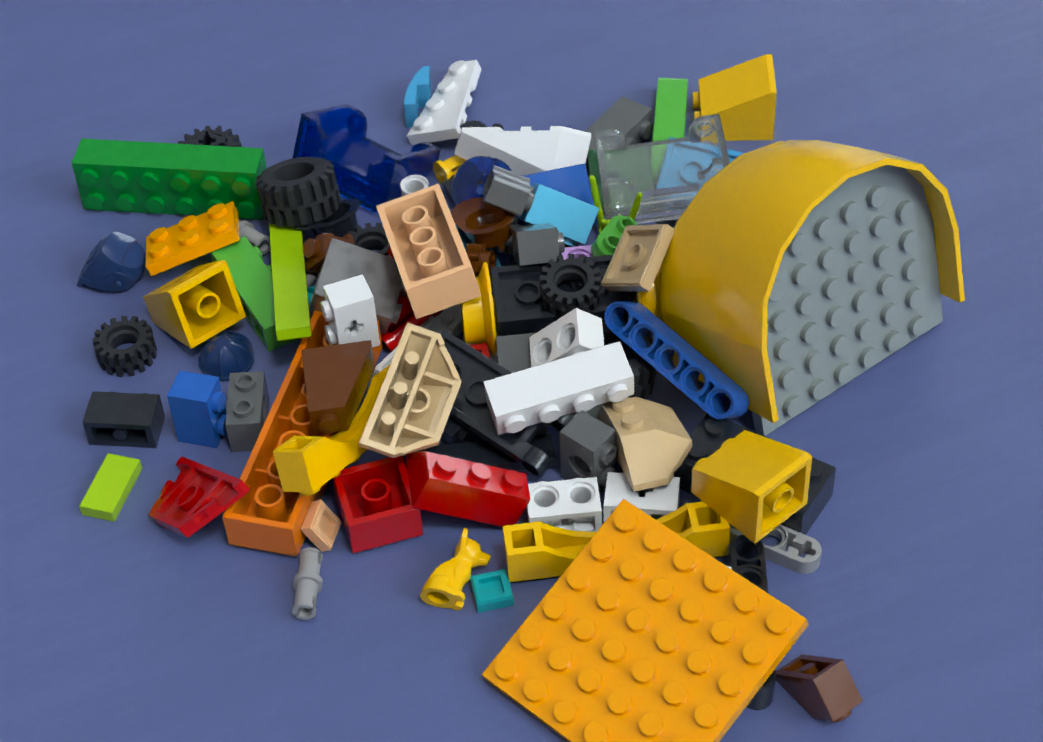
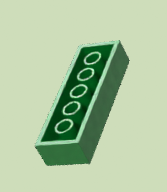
[71,138,267,220]

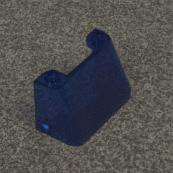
[293,104,441,213]

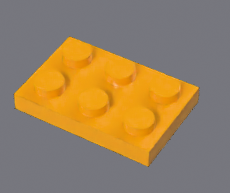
[145,201,240,276]

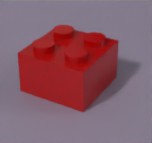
[333,456,423,553]

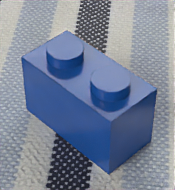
[167,370,227,448]

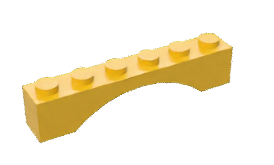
[273,365,390,496]
[503,501,730,582]

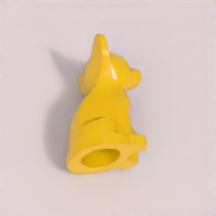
[420,528,491,611]

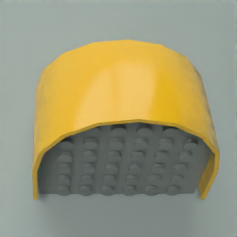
[660,140,965,436]

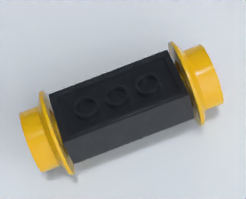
[460,254,663,356]

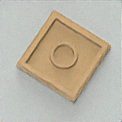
[601,224,675,292]

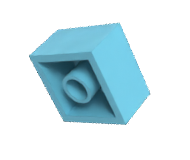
[518,183,599,247]

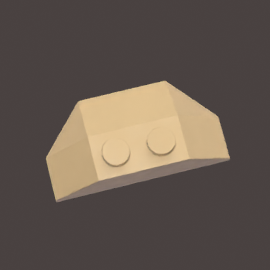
[359,322,462,458]
[597,397,692,492]

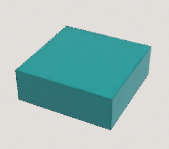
[470,569,514,613]

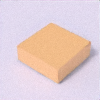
[300,500,342,552]

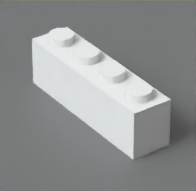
[483,341,634,435]

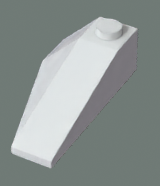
[454,126,591,176]

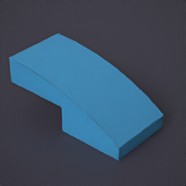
[404,66,432,127]

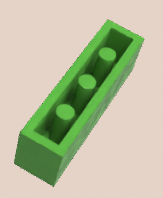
[210,236,300,352]

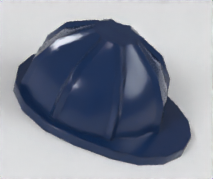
[198,332,255,382]

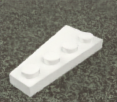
[407,59,481,145]

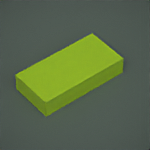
[79,453,143,522]

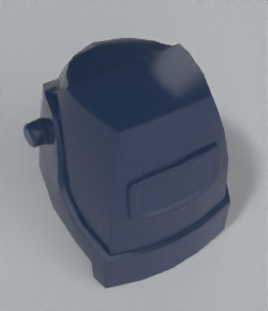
[77,231,146,292]

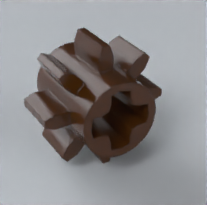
[466,244,496,277]

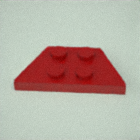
[148,456,251,538]

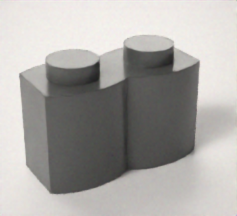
[482,165,535,217]

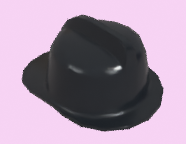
[291,198,361,238]

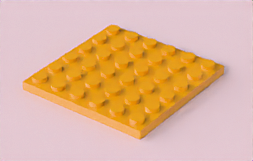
[481,499,809,742]

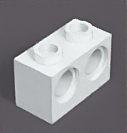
[529,308,604,367]
[526,477,602,532]

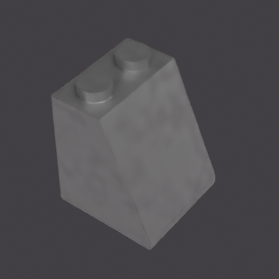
[309,238,406,334]

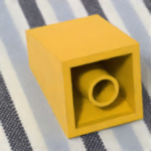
[692,54,777,141]
[143,260,246,349]
[691,430,812,544]

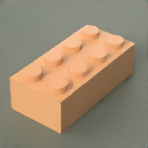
[376,184,481,319]

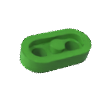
[591,215,637,256]

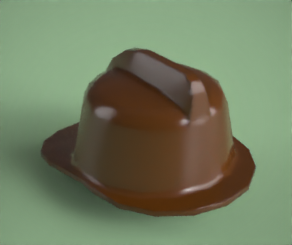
[451,197,514,253]

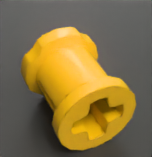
[433,154,470,187]

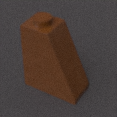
[301,340,375,435]

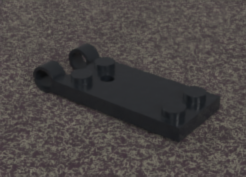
[440,330,577,478]

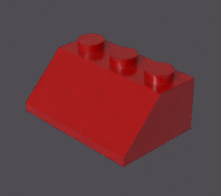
[406,451,531,527]

